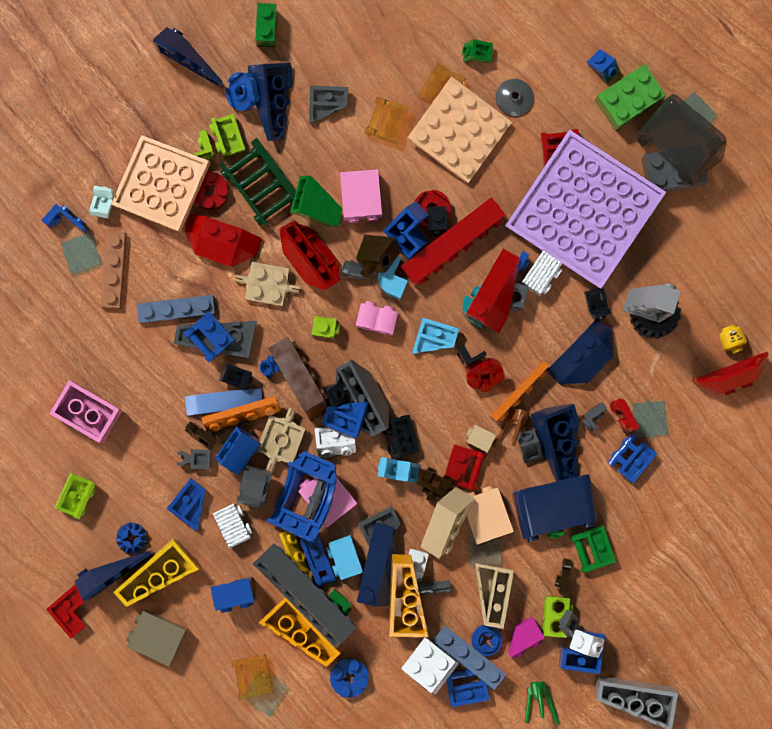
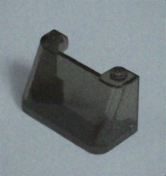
[636,94,727,186]

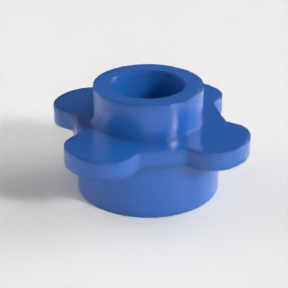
[260,356,279,378]

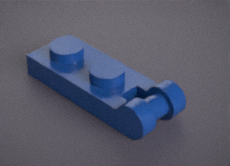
[299,534,337,588]

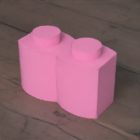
[355,301,398,336]

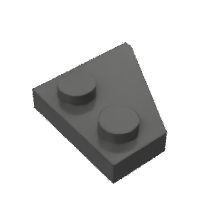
[309,86,348,123]
[358,506,401,546]

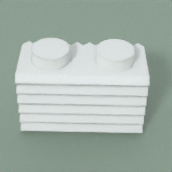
[521,251,563,297]
[213,503,253,549]

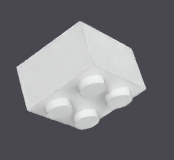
[401,637,459,694]

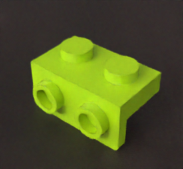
[209,114,246,158]
[54,472,96,519]

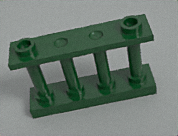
[220,138,296,228]

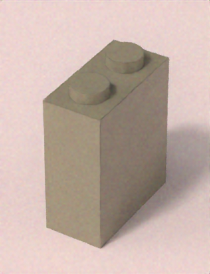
[126,610,188,666]

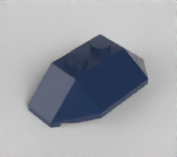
[547,319,614,384]

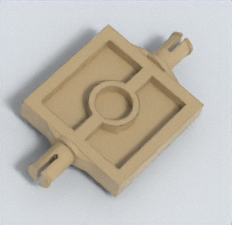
[235,262,300,306]
[257,408,306,472]

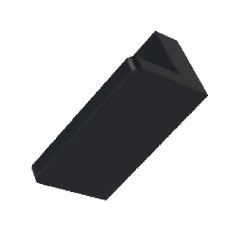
[455,345,487,368]

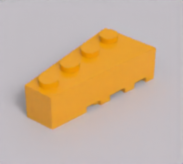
[388,554,428,637]
[259,598,343,667]

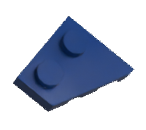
[322,401,369,438]
[167,477,206,531]

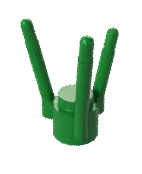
[525,681,559,725]

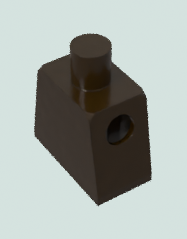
[356,235,402,279]

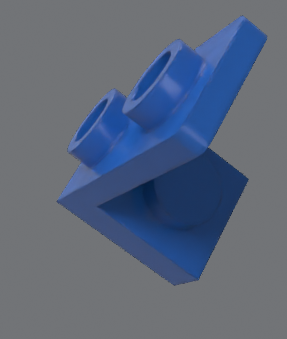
[41,203,88,233]

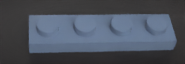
[137,295,215,323]
[433,626,506,690]

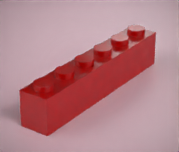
[401,197,506,287]

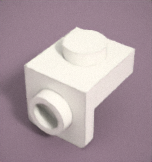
[408,549,429,582]
[570,629,604,658]

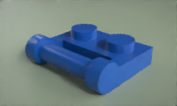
[183,312,235,363]
[446,669,490,707]

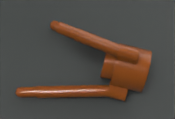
[492,409,530,448]

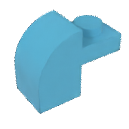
[378,256,408,300]
[378,457,421,483]

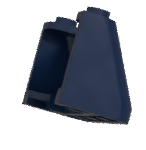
[512,474,598,542]

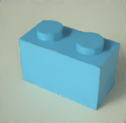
[326,535,363,580]

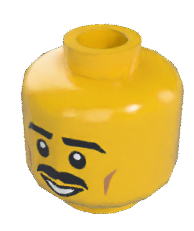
[719,324,747,354]

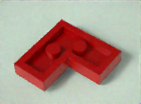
[46,584,87,639]

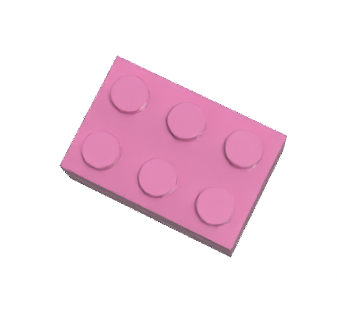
[49,380,123,443]

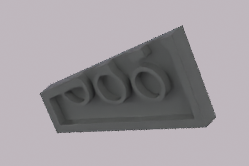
[174,321,257,359]

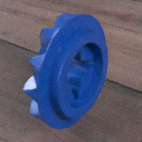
[116,523,147,554]
[471,625,502,656]

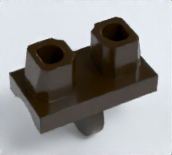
[416,467,453,501]

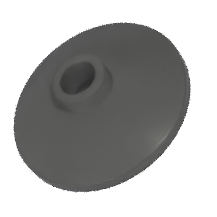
[496,79,533,116]

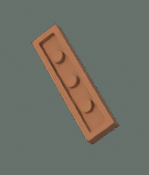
[100,231,126,309]

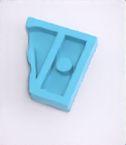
[412,317,459,354]

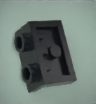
[382,414,420,459]

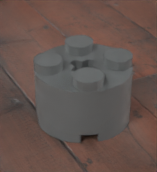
[237,465,272,509]

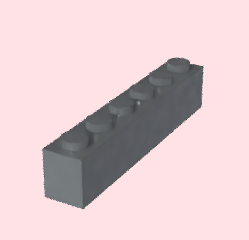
[253,543,356,648]

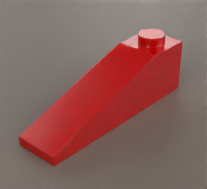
[465,248,520,334]

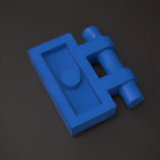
[607,433,657,483]

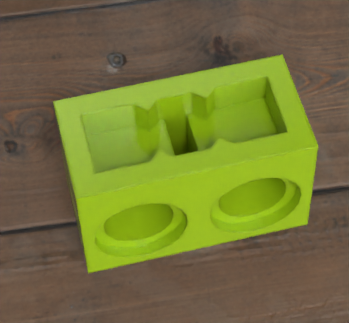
[542,595,573,638]

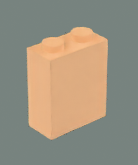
[466,485,514,544]

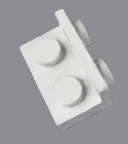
[315,427,356,458]

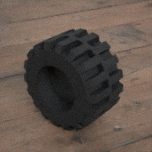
[630,302,681,339]

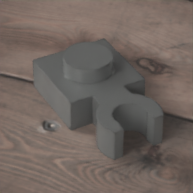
[177,449,211,469]
[558,610,584,639]

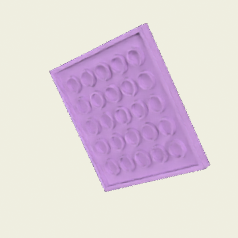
[505,130,666,289]

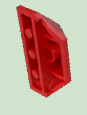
[184,214,262,267]
[279,220,340,291]
[692,351,769,396]

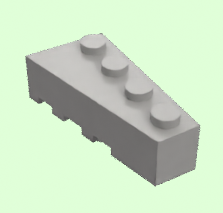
[623,283,681,323]
[594,675,678,729]

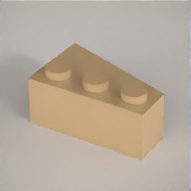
[420,487,475,559]
[474,562,514,629]

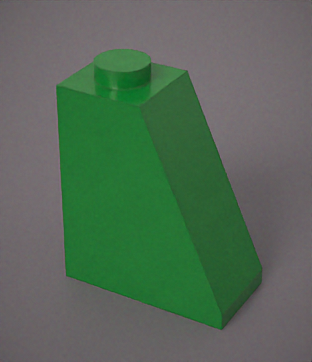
[290,175,343,227]

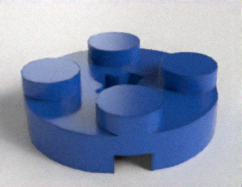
[226,72,260,111]
[330,657,369,698]

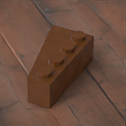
[268,337,328,421]

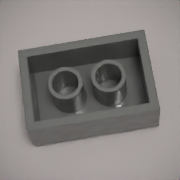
[641,145,709,192]

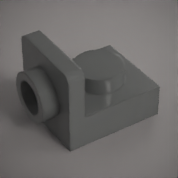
[582,402,607,431]
[517,430,543,464]

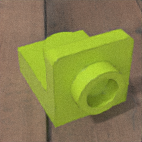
[194,130,215,160]
[312,316,340,339]

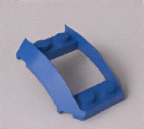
[267,451,336,543]

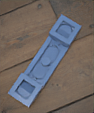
[185,389,263,416]

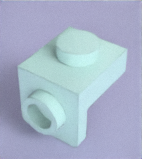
[89,186,114,218]

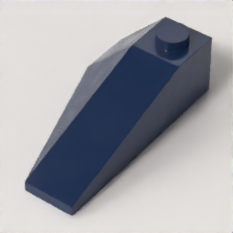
[153,27,224,89]
[248,63,293,141]
[531,404,579,482]
[357,523,396,607]
[74,550,154,602]

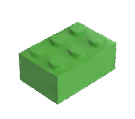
[595,64,666,131]

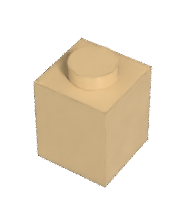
[465,425,496,453]

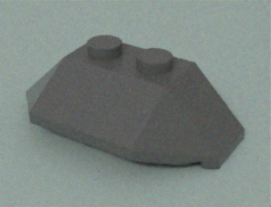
[336,360,389,437]

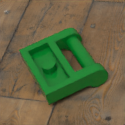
[570,525,616,573]

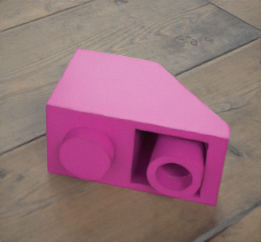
[507,616,544,658]

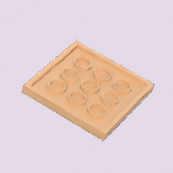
[407,76,512,183]
[111,135,210,232]

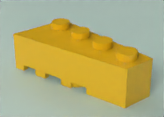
[113,538,199,607]

